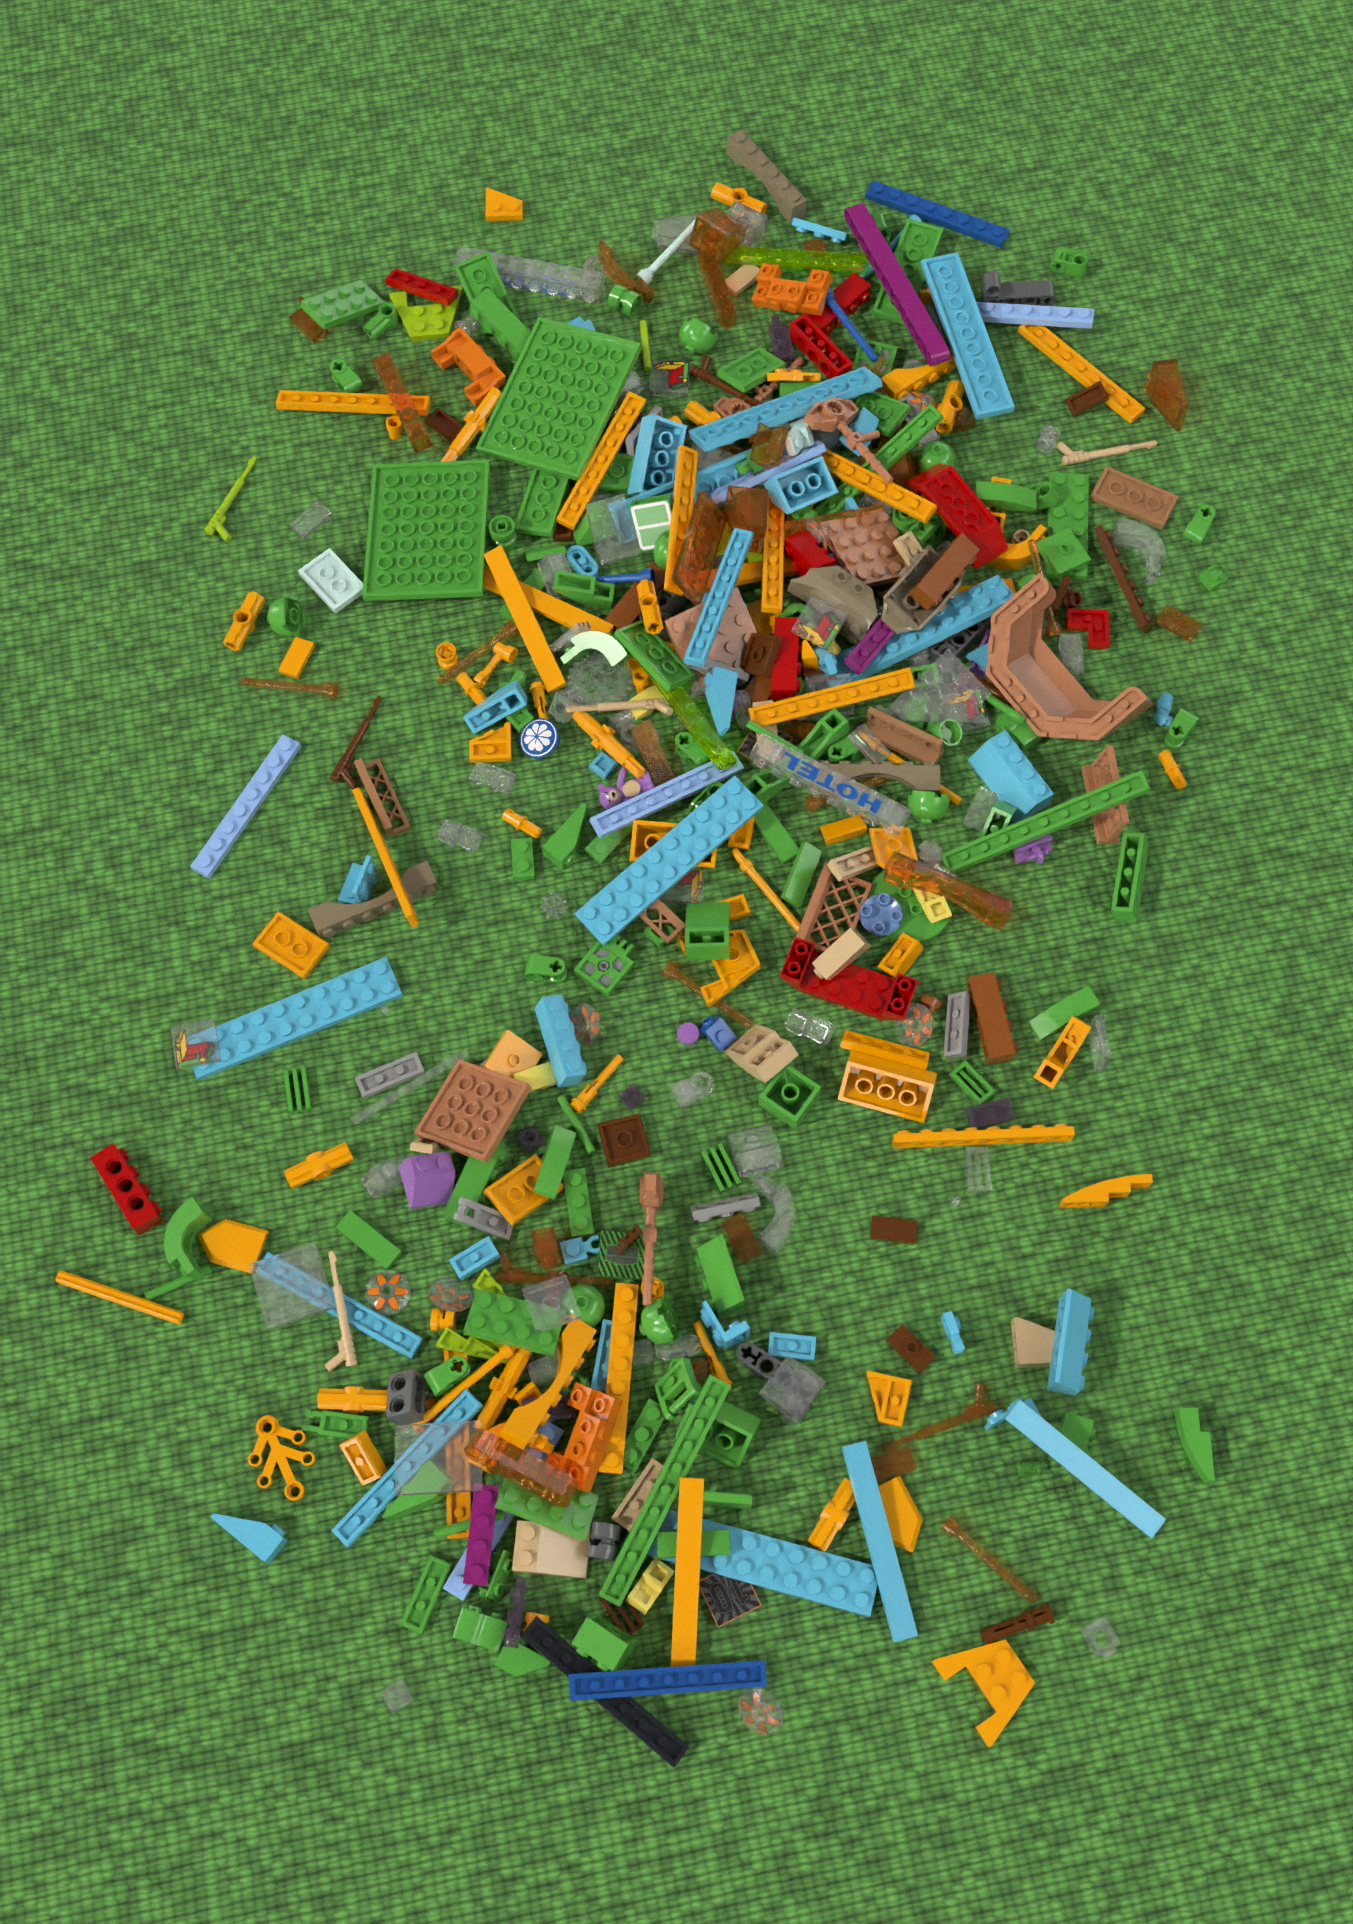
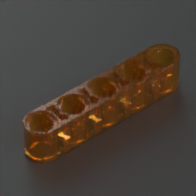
[697,244,735,329]
[464,1428,579,1507]

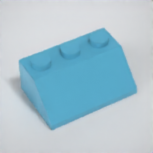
[764,456,838,515]

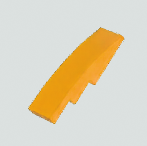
[1059,1174,1153,1208]

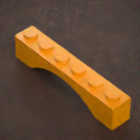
[879,348,957,400]
[498,1316,597,1451]

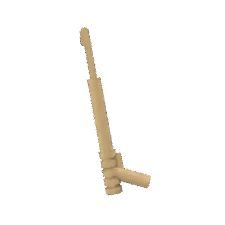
[1056,441,1157,466]
[566,698,673,716]
[324,1251,357,1372]

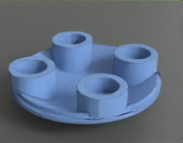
[860,893,903,936]

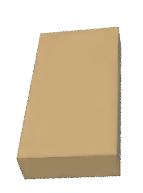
[723,261,760,297]
[410,1138,441,1154]

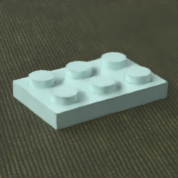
[298,548,363,614]

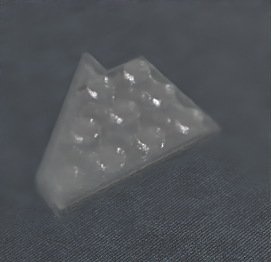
[888,648,991,724]

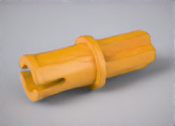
[456,672,487,705]
[1157,750,1187,790]
[502,808,542,838]

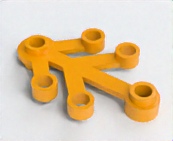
[248,1415,316,1501]

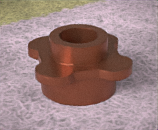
[1063,588,1082,609]

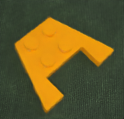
[677,930,761,1007]
[932,1639,1035,1747]

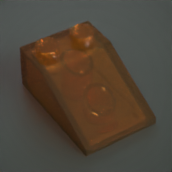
[1144,359,1189,432]

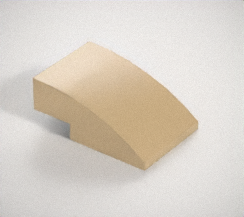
[724,1024,798,1083]

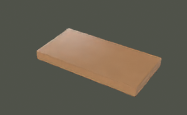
[1090,466,1179,530]

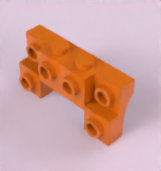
[751,263,833,316]
[431,327,507,408]
[542,1382,623,1492]

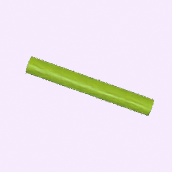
[640,320,652,372]

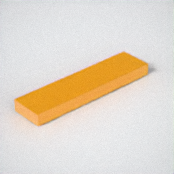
[840,1030,930,1070]

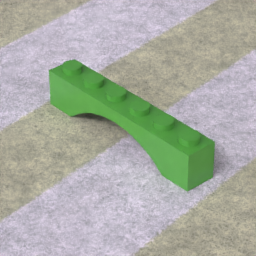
[744,708,849,805]

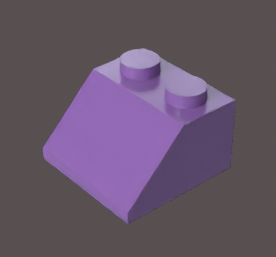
[399,1152,455,1209]

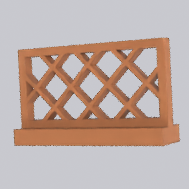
[1081,745,1129,845]
[796,862,872,953]

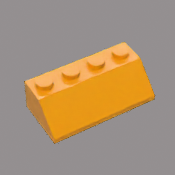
[629,820,717,868]
[838,1050,937,1123]

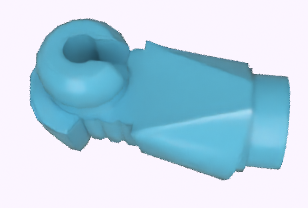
[1153,693,1174,727]

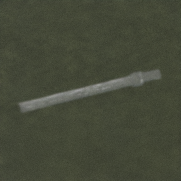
[350,1049,469,1125]

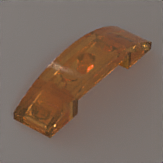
[597,239,654,303]
[630,719,677,787]

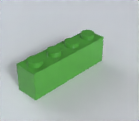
[469,288,531,361]
[1111,832,1149,922]
[443,1141,508,1229]

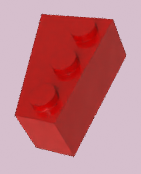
[784,529,836,577]

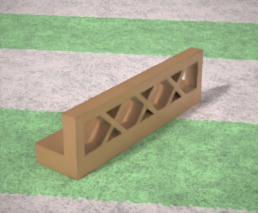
[861,707,944,764]
[354,758,411,838]
[639,899,685,944]

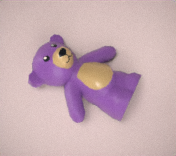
[598,767,654,810]

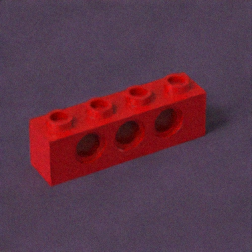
[789,313,853,379]
[90,1143,163,1235]

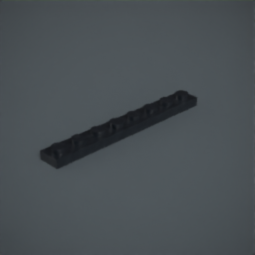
[520,1616,689,1768]

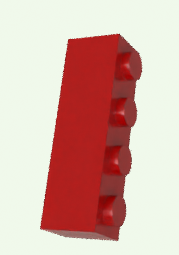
[806,272,871,337]
[770,617,803,700]

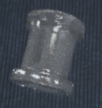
[608,709,636,733]

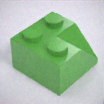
[759,1065,821,1129]
[571,1614,638,1672]

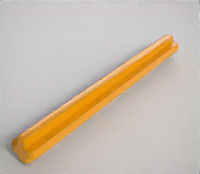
[55,1270,184,1325]

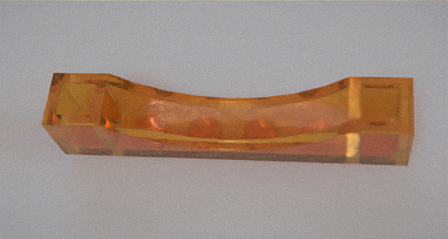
[371,351,433,454]
[884,851,1012,931]

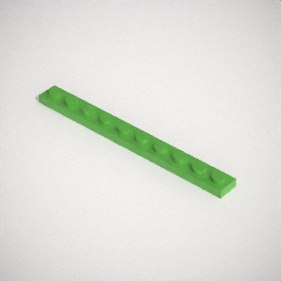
[941,770,1151,876]
[598,1374,731,1607]

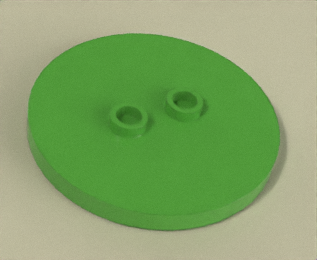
[867,864,953,943]

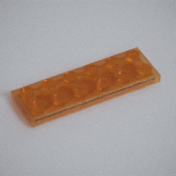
[671,491,727,606]

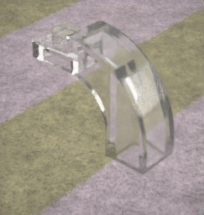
[1114,518,1166,584]
[752,1172,795,1256]

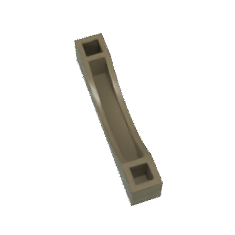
[727,129,807,224]
[813,760,940,794]
[308,861,439,939]

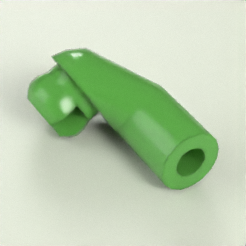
[499,670,526,688]

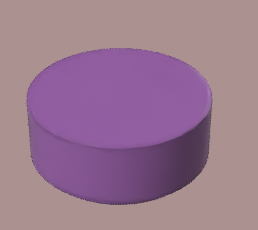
[677,1023,699,1046]

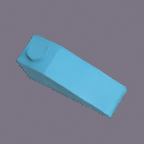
[704,666,738,736]
[463,679,527,734]
[211,1513,288,1564]

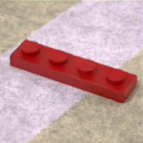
[385,268,459,306]

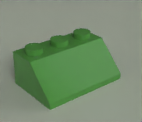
[694,1235,745,1318]
[675,1396,761,1470]

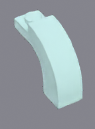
[773,417,814,456]

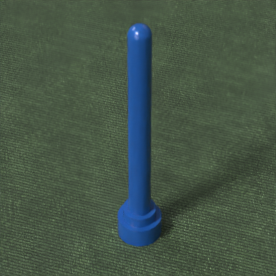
[825,287,878,362]
[594,568,655,583]

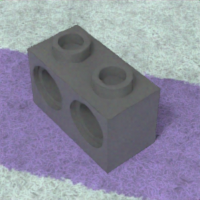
[386,1368,426,1427]

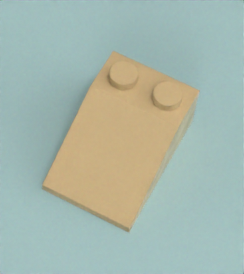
[512,1520,590,1579]

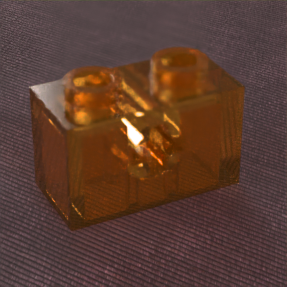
[531,1227,562,1270]

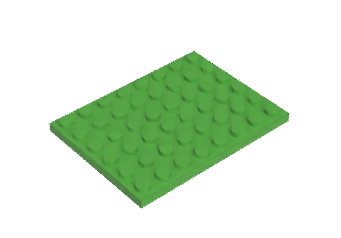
[476,317,642,481]
[362,459,491,601]

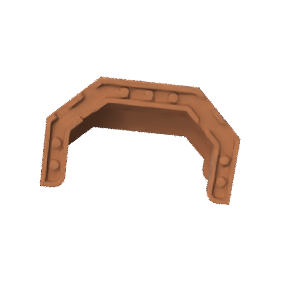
[985,573,1153,741]

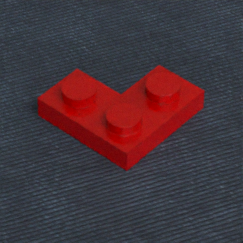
[1066,609,1110,649]

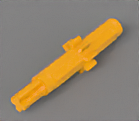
[440,387,502,462]
[572,711,646,779]
[473,1348,533,1434]

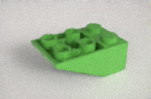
[685,902,730,961]

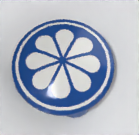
[520,718,560,760]

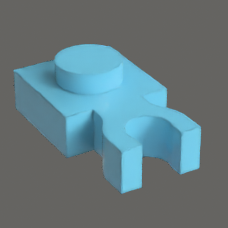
[560,1235,599,1266]
[941,1311,965,1355]

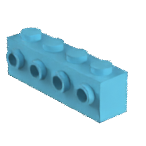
[534,994,587,1088]

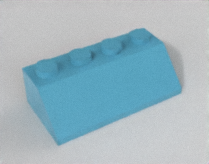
[627,414,687,497]
[968,730,1054,824]
[1047,1288,1094,1396]

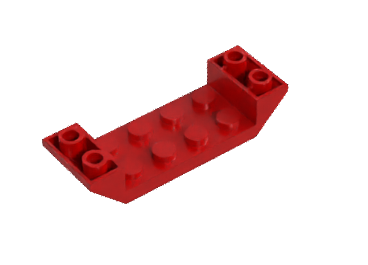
[905,463,1008,570]
[780,937,919,1020]

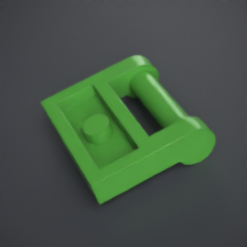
[654,1357,702,1421]

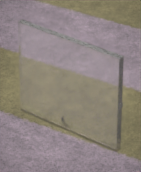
[394,1420,484,1496]

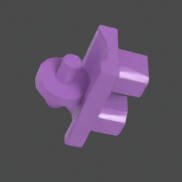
[1014,834,1052,864]

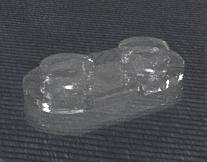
[733,690,752,730]
[654,1334,701,1360]

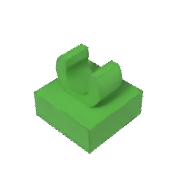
[1198,564,1228,592]

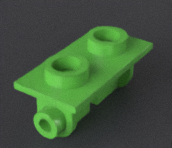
[478,1548,514,1602]

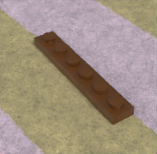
[1094,525,1153,634]

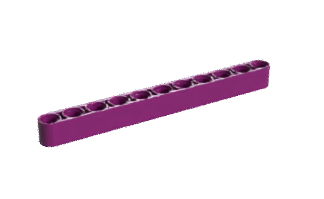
[844,203,950,367]

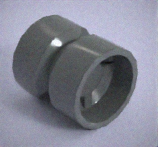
[585,1522,622,1562]

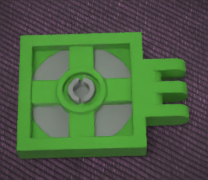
[852,339,898,378]
[573,934,635,997]

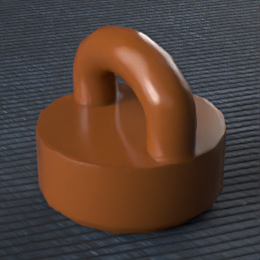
[919,994,942,1016]

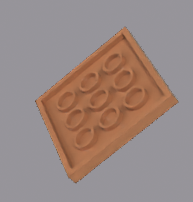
[818,509,908,587]
[663,587,757,697]
[414,1059,531,1163]

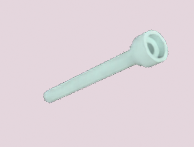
[636,214,705,286]

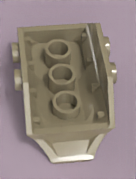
[881,544,964,634]
[787,566,878,644]

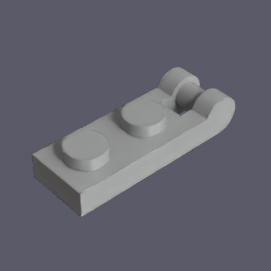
[452,1197,514,1240]

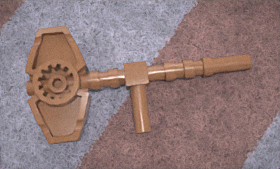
[713,357,804,437]
[804,397,894,484]
[640,1172,664,1306]

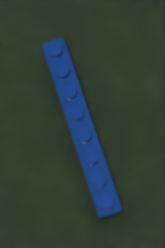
[865,180,1010,248]
[568,1660,767,1701]

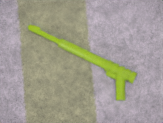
[204,456,257,542]

